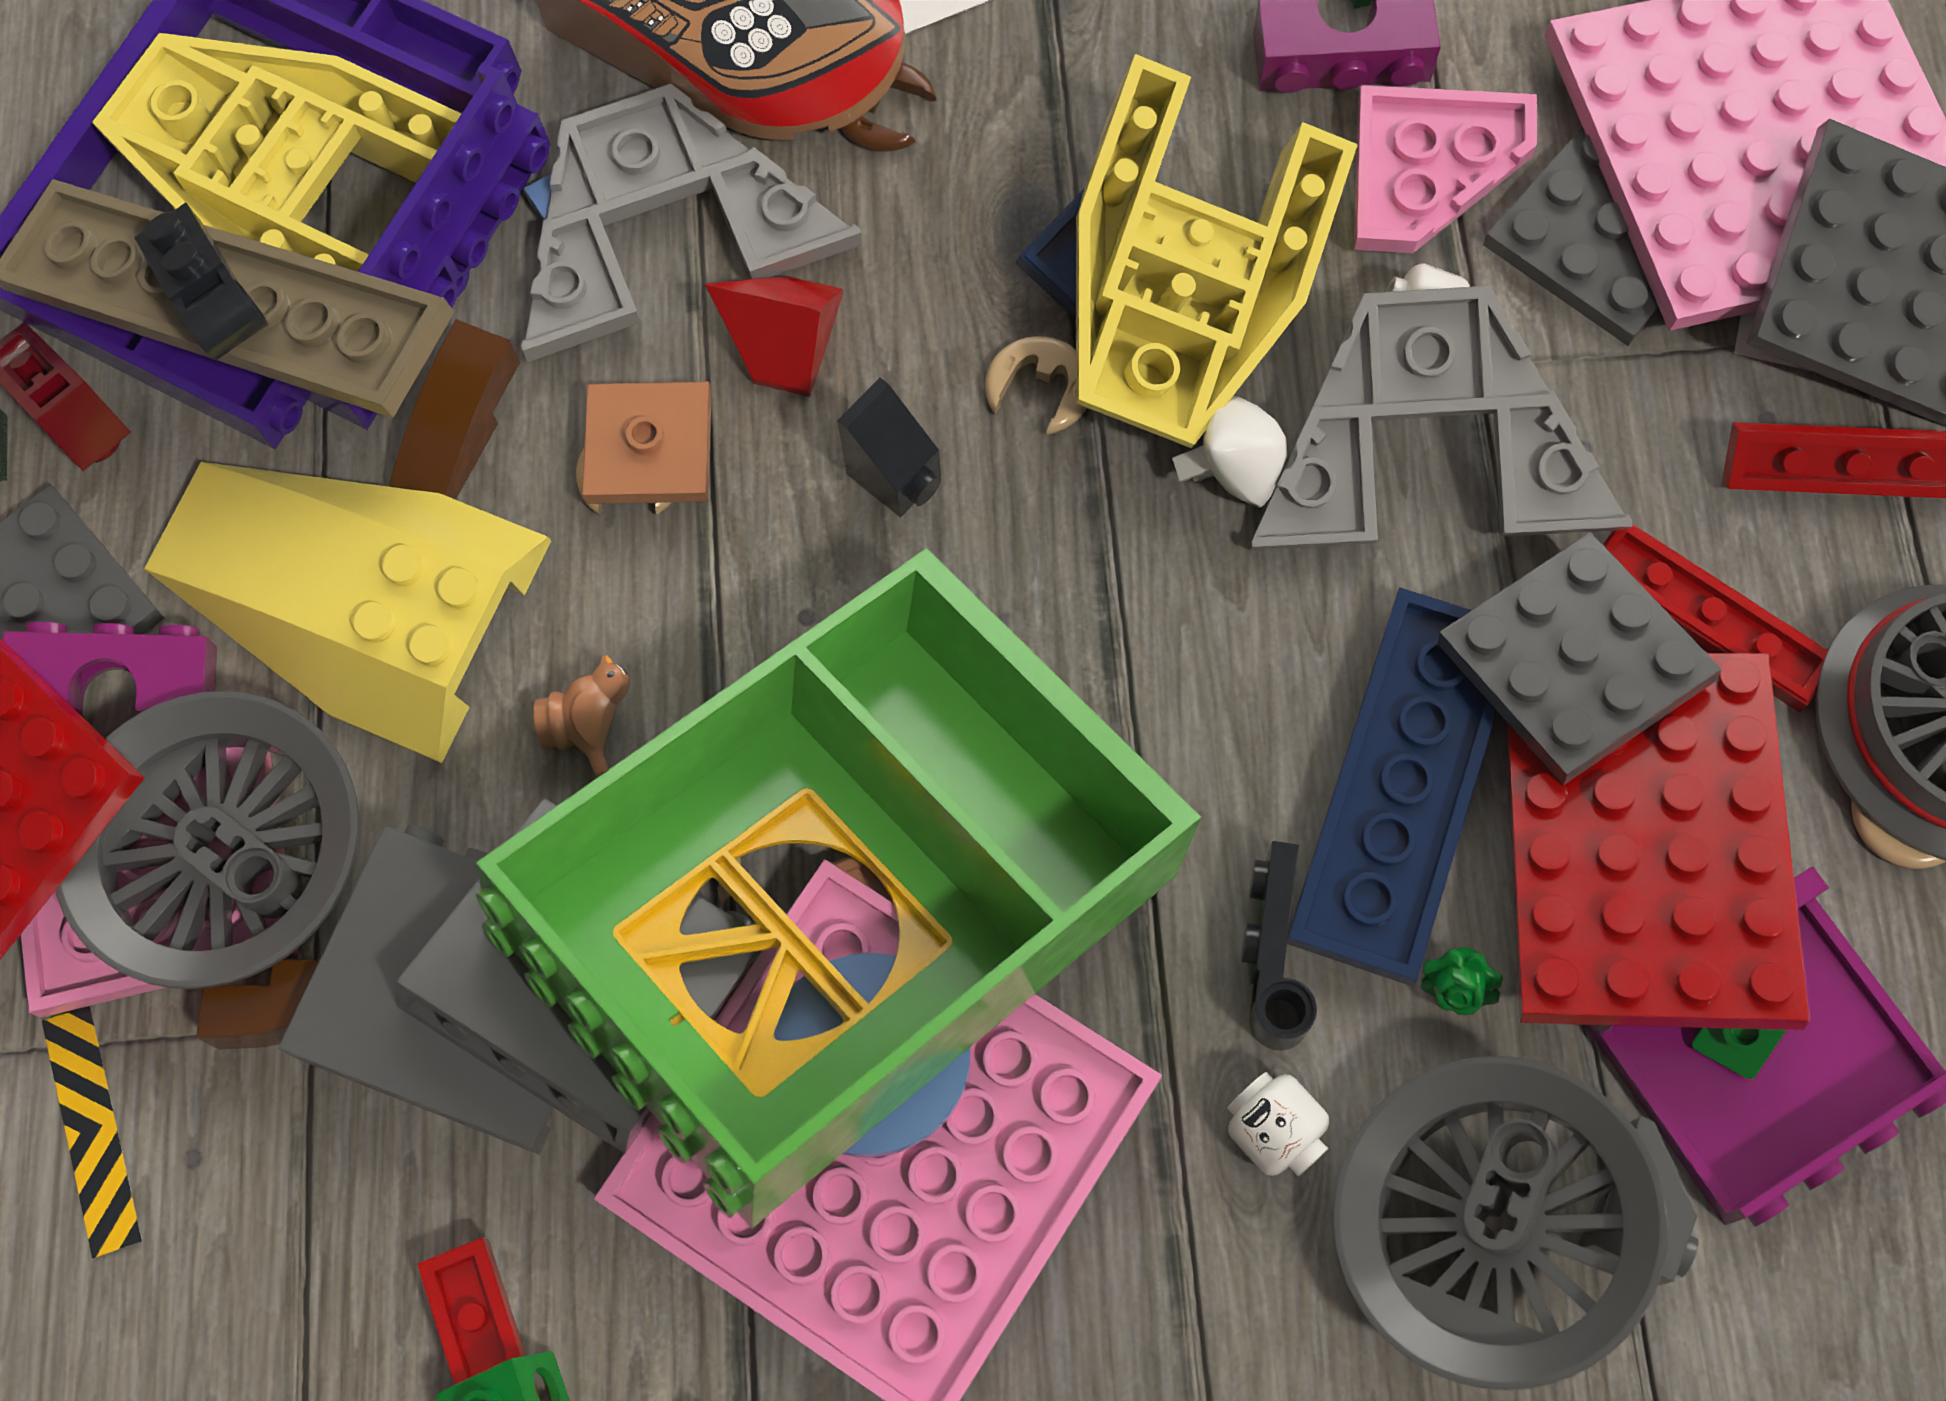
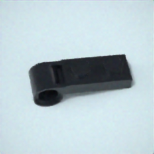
[134,203,269,361]
[1241,841,1317,1051]

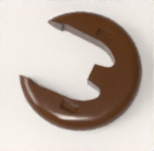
[841,63,936,152]

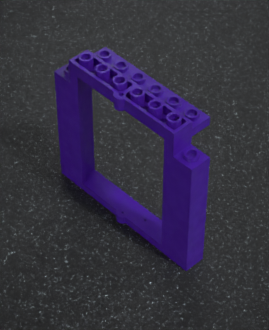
[0,0,551,450]

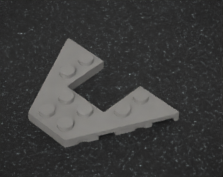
[521,84,862,362]
[1251,286,1632,550]

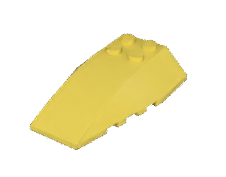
[144,462,551,764]

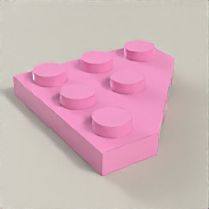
[1354,85,1537,253]

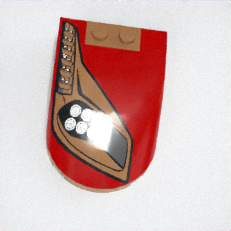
[535,0,905,140]

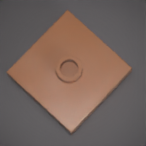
[582,382,712,504]

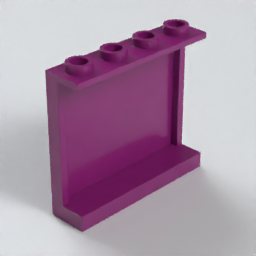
[1585,866,1946,1227]

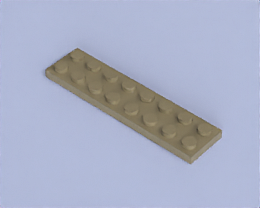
[0,179,455,418]

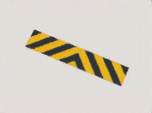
[42,1006,142,1259]

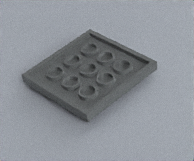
[1746,118,1946,426]

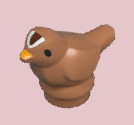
[534,655,630,778]

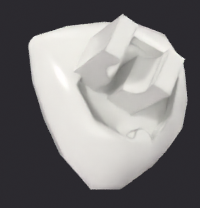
[1172,396,1287,507]

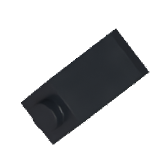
[837,378,941,518]

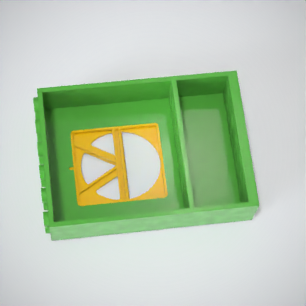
[476,548,1201,1229]

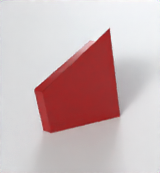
[705,276,843,397]

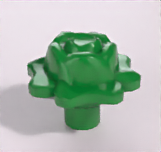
[1421,947,1503,1015]

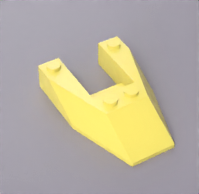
[92,33,462,272]
[1076,54,1358,448]

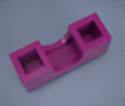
[1253,0,1441,93]
[3,622,217,717]

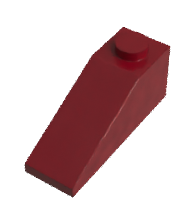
[0,322,131,471]

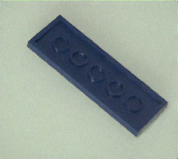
[1287,587,1497,986]

